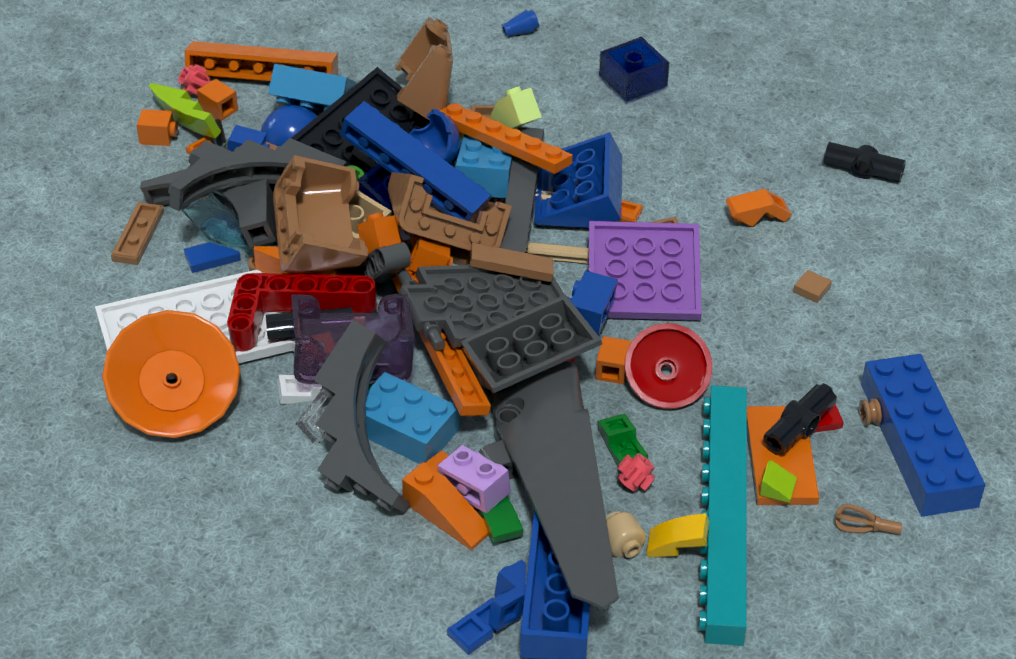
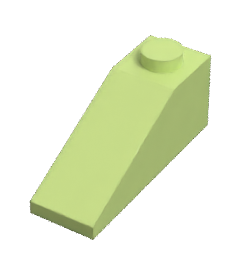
[489,86,542,129]

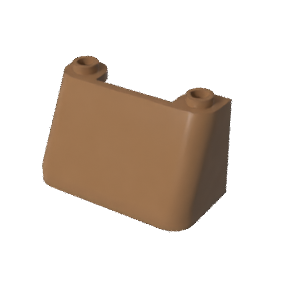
[395,17,453,120]
[273,155,368,273]
[388,172,512,251]

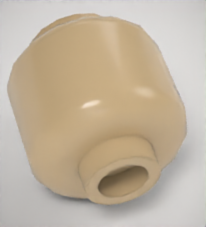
[606,511,646,558]

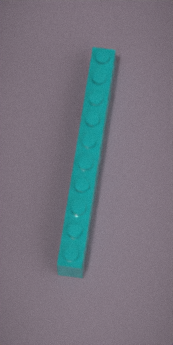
[699,385,747,646]

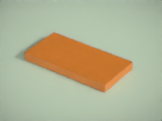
[747,406,819,505]

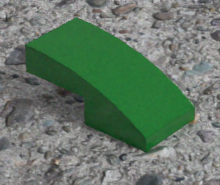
[597,414,648,472]
[476,496,523,544]

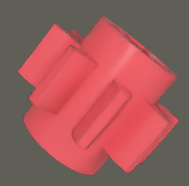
[178,64,210,96]
[618,453,655,491]

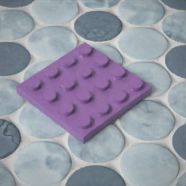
[589,221,702,320]

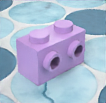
[437,445,511,513]

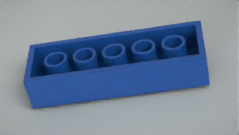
[861,354,985,517]
[520,509,591,659]

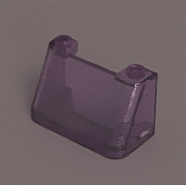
[291,294,415,384]

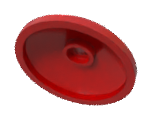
[625,323,712,410]

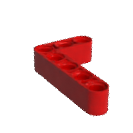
[227,273,377,351]

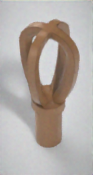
[835,504,902,535]

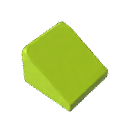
[760,460,797,503]

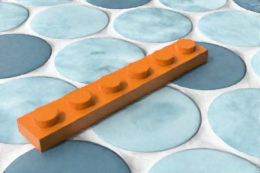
[439,103,573,174]

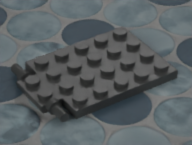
[398,265,565,350]

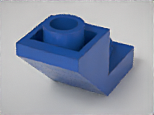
[488,560,526,631]

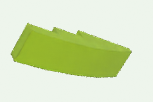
[148,83,221,139]

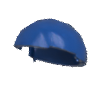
[261,105,317,146]
[409,109,461,165]

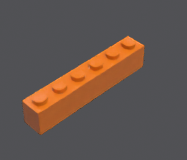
[185,41,338,81]

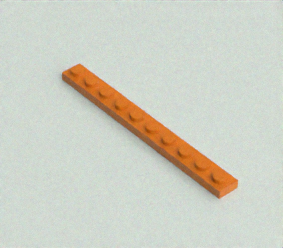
[392,240,491,417]

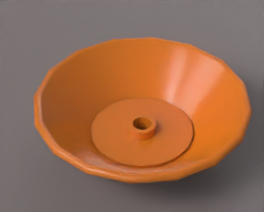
[102,310,240,438]

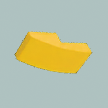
[646,513,709,557]

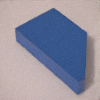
[184,242,241,273]
[447,597,494,655]

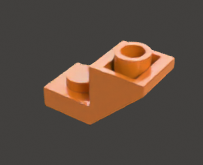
[726,189,792,227]

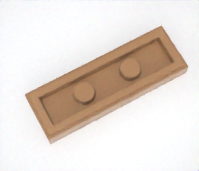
[111,202,164,265]
[470,243,554,282]

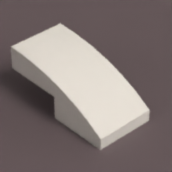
[277,367,328,404]

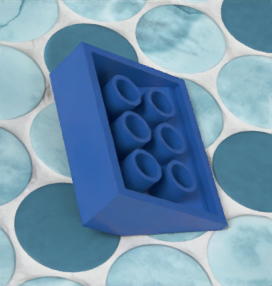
[534,132,622,228]

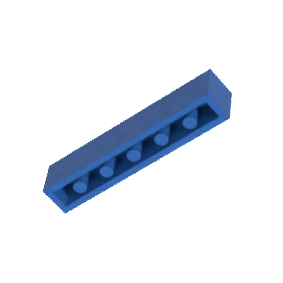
[340,101,491,223]

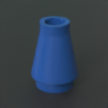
[502,10,539,38]

